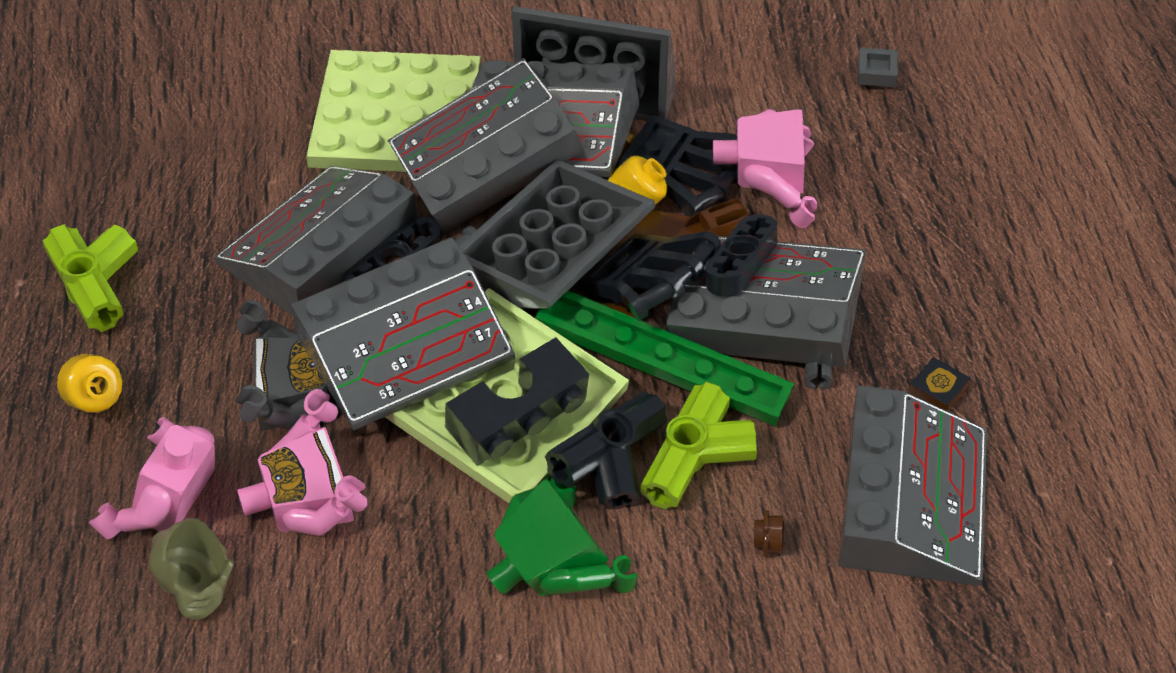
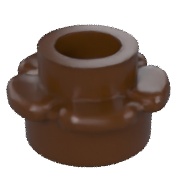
[754,511,784,557]

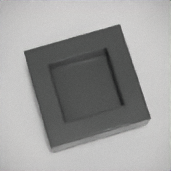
[857,48,898,87]

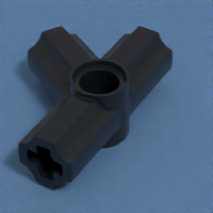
[544,391,668,509]

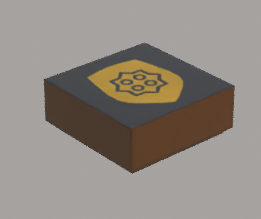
[908,357,971,412]

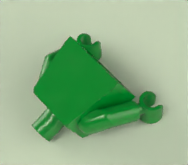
[486,477,639,597]

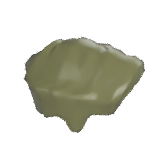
[148,518,234,620]

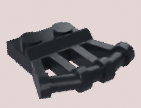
[617,114,738,216]
[579,232,721,321]

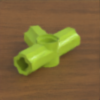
[43,224,138,332]
[640,382,757,510]

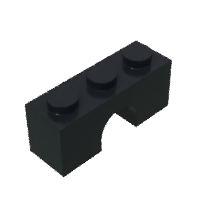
[445,337,589,466]

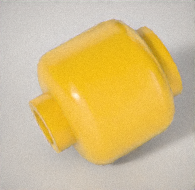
[608,156,667,205]
[57,354,123,413]

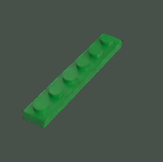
[535,291,794,427]

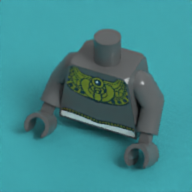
[236,300,331,431]

